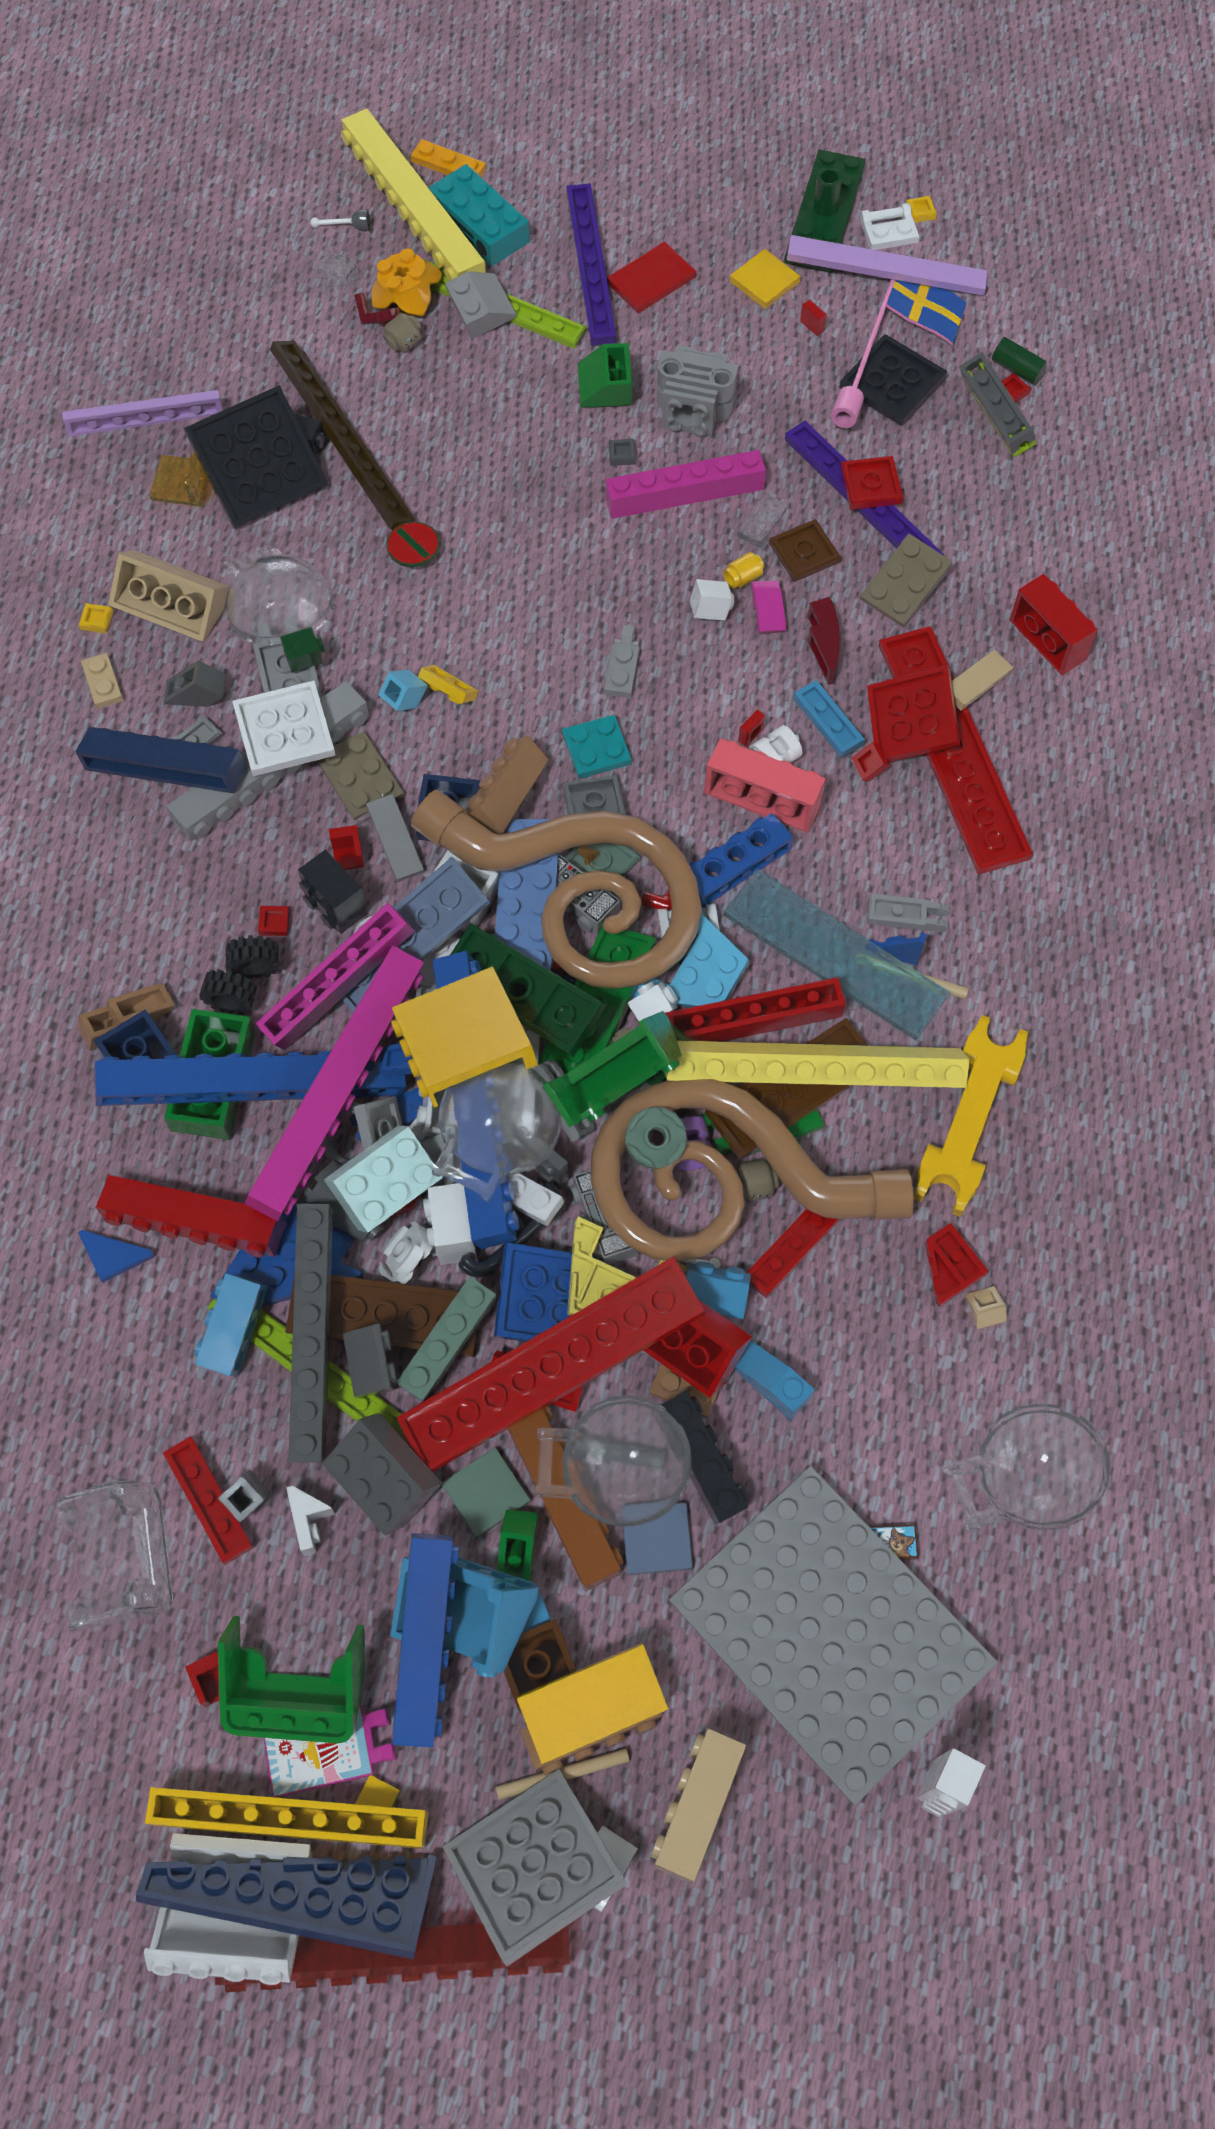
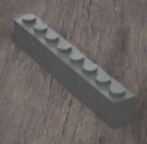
[288,1204,333,1463]

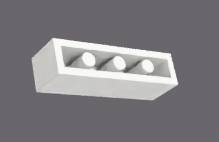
[916,1748,986,1817]

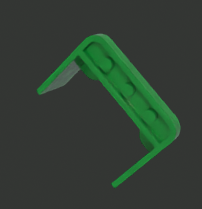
[542,1011,682,1128]
[218,1616,365,1744]

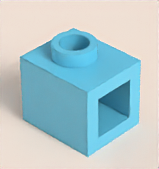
[378,670,428,711]

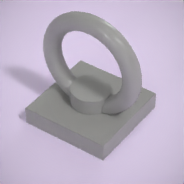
[322,1096,403,1165]

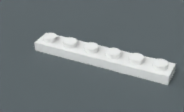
[409,1118,564,1226]

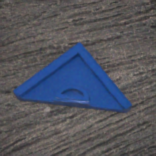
[866,932,927,966]
[78,1230,155,1283]

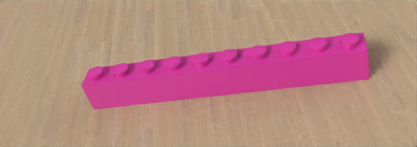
[245,945,424,1221]

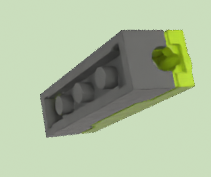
[959,352,1036,458]

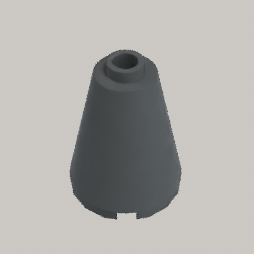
[297,1160,384,1242]

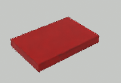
[607,241,696,314]

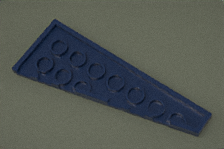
[136,1855,437,1959]

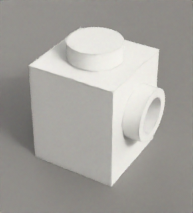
[690,579,734,621]
[628,981,678,1021]

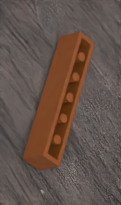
[508,1406,623,1592]

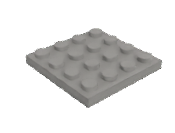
[443,1769,627,1967]

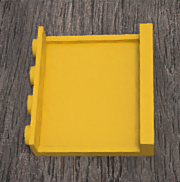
[391,967,538,1108]

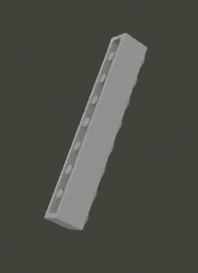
[166,681,369,842]

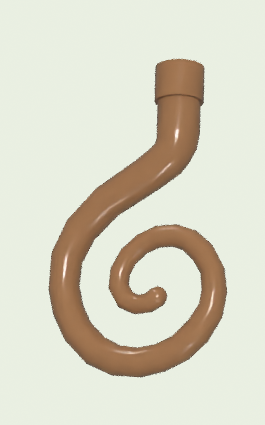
[411,790,702,989]
[591,1079,913,1262]

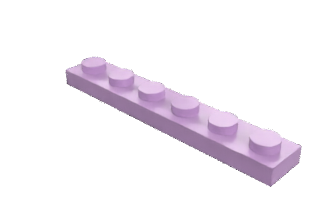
[62,390,223,436]

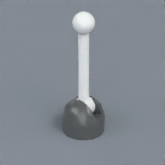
[310,209,370,231]

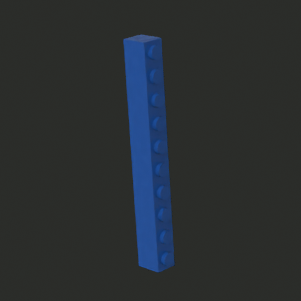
[432,951,519,1249]
[94,1050,406,1106]

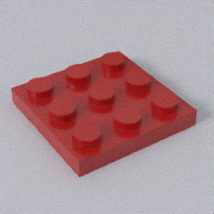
[867,665,960,763]

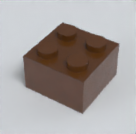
[504,1619,576,1714]

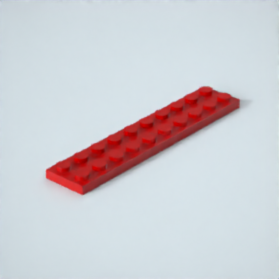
[878,626,1033,875]
[397,1256,706,1472]

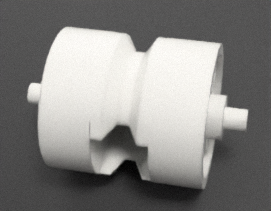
[749,725,802,763]

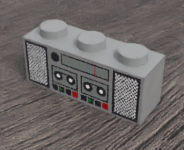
[557,854,620,935]
[570,1170,639,1265]

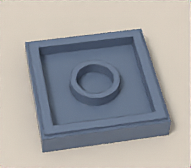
[622,1503,693,1576]

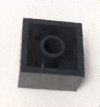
[298,849,368,934]

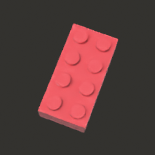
[704,738,826,833]

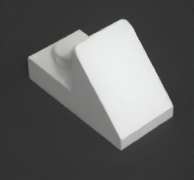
[286,1486,335,1556]

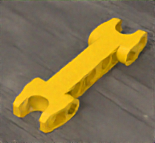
[913,1015,1028,1217]

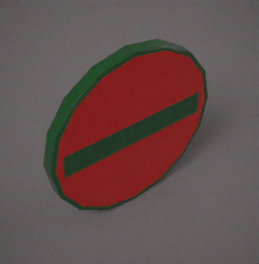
[386,521,440,567]

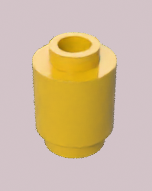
[723,552,764,589]

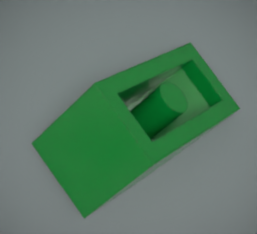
[497,1509,538,1581]

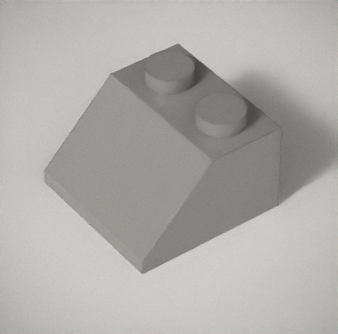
[445,272,517,339]

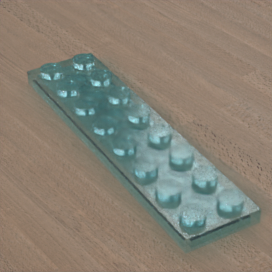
[724,869,950,1041]

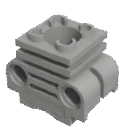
[657,345,739,437]

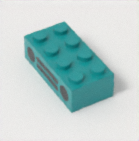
[428,164,530,267]

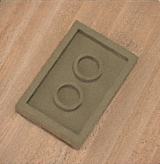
[860,533,953,628]
[316,731,404,823]

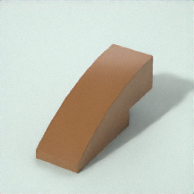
[77,982,175,1051]

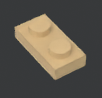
[81,653,123,709]

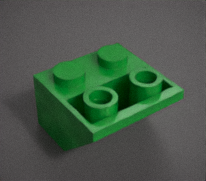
[577,343,632,408]

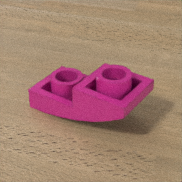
[751,581,786,634]

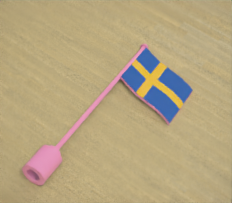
[831,279,967,428]

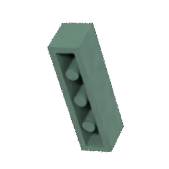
[396,1276,497,1402]

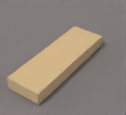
[952,649,1014,711]

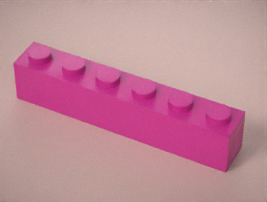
[605,450,766,519]
[255,902,415,1050]

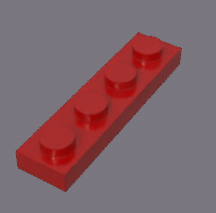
[746,1209,841,1299]
[163,1436,253,1565]

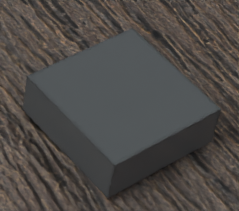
[609,439,636,466]

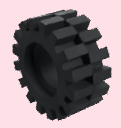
[225,935,279,979]
[199,969,257,1015]

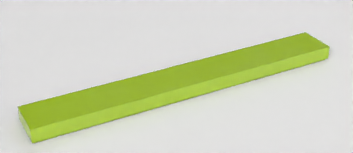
[423,259,587,349]
[207,1299,410,1446]

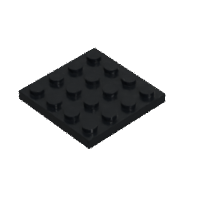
[184,385,328,529]

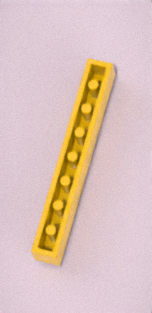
[145,1787,428,1849]

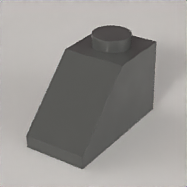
[163,660,226,707]

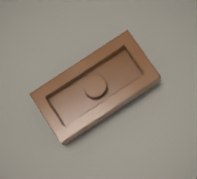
[649,1364,719,1418]

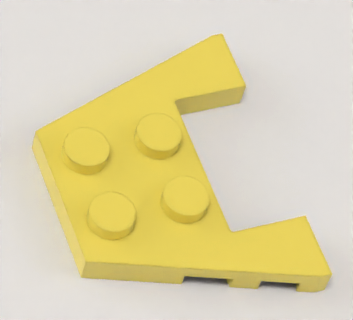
[567,1216,688,1316]

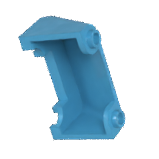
[390,1556,539,1678]

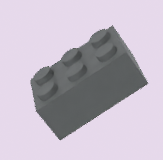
[322,1413,442,1535]

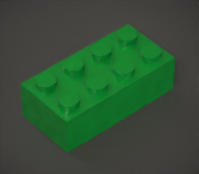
[164,1009,255,1140]

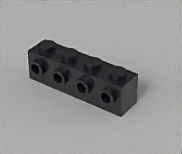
[655,1391,749,1525]

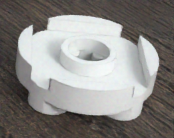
[379,1222,432,1284]

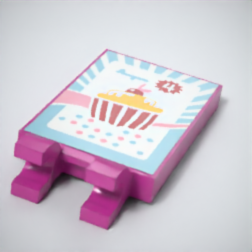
[264,1705,396,1798]

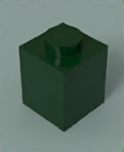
[280,627,325,673]

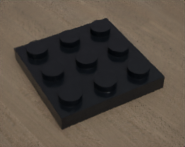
[839,334,947,426]

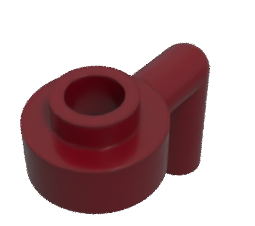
[354,292,400,327]

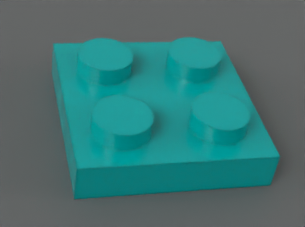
[562,715,632,779]

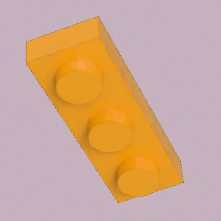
[410,139,486,177]

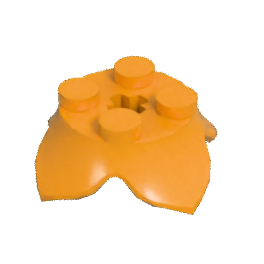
[371,248,442,317]

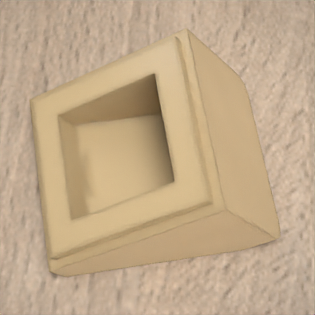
[965,1286,1007,1329]

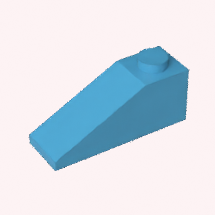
[734,1340,815,1421]

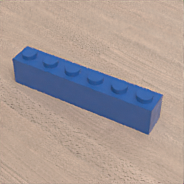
[392,1533,458,1747]

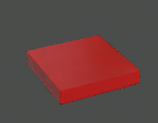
[840,456,903,510]

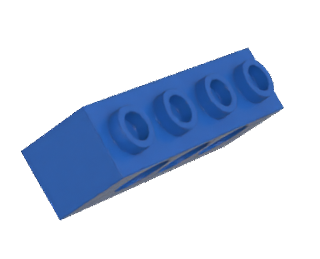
[689,813,793,908]

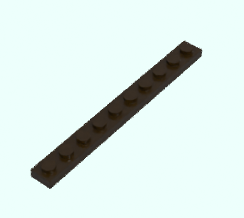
[270,340,415,530]

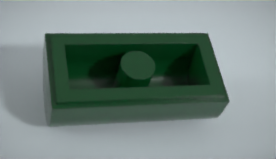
[992,337,1047,386]

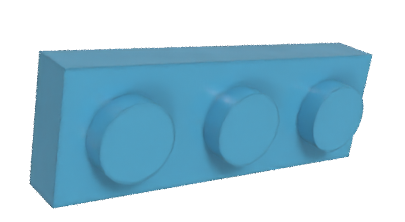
[793,680,865,758]

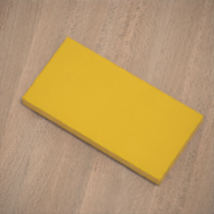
[516,1643,668,1764]

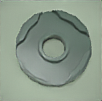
[625,1107,687,1169]

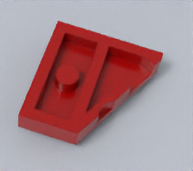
[925,1223,989,1307]

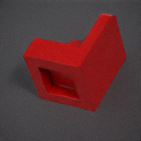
[329,825,364,870]
[185,1652,219,1708]

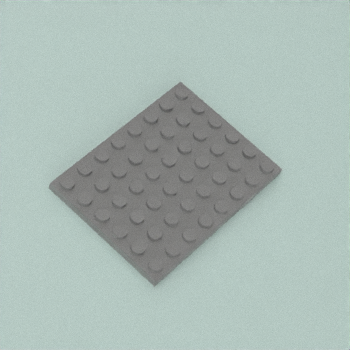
[669,1466,998,1806]

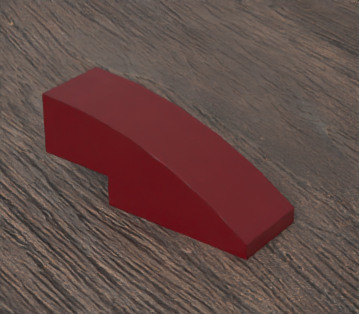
[808,596,840,685]

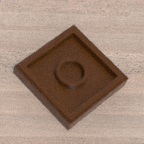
[769,519,841,582]

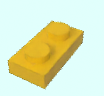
[418,665,479,704]

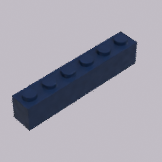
[75,727,247,793]

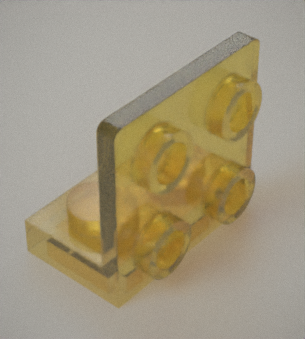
[149,453,209,507]

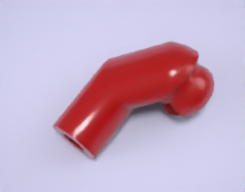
[641,890,672,911]

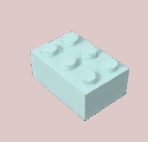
[324,1126,443,1233]

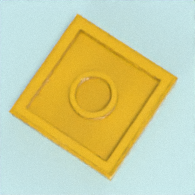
[730,249,801,309]

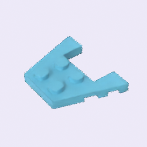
[633,913,749,1008]

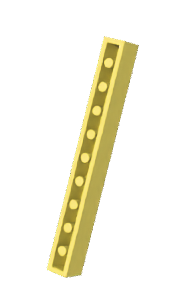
[341,108,486,282]
[665,1041,970,1088]

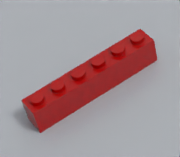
[665,977,846,1042]
[95,1175,287,1258]

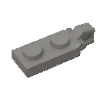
[604,625,639,698]

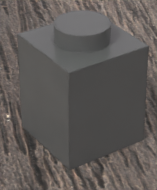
[218,1469,271,1522]

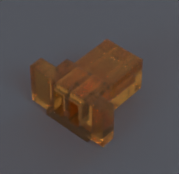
[577,846,598,865]

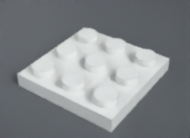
[232,681,336,776]

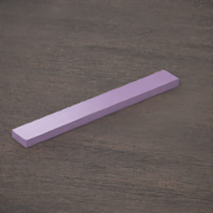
[787,235,987,296]

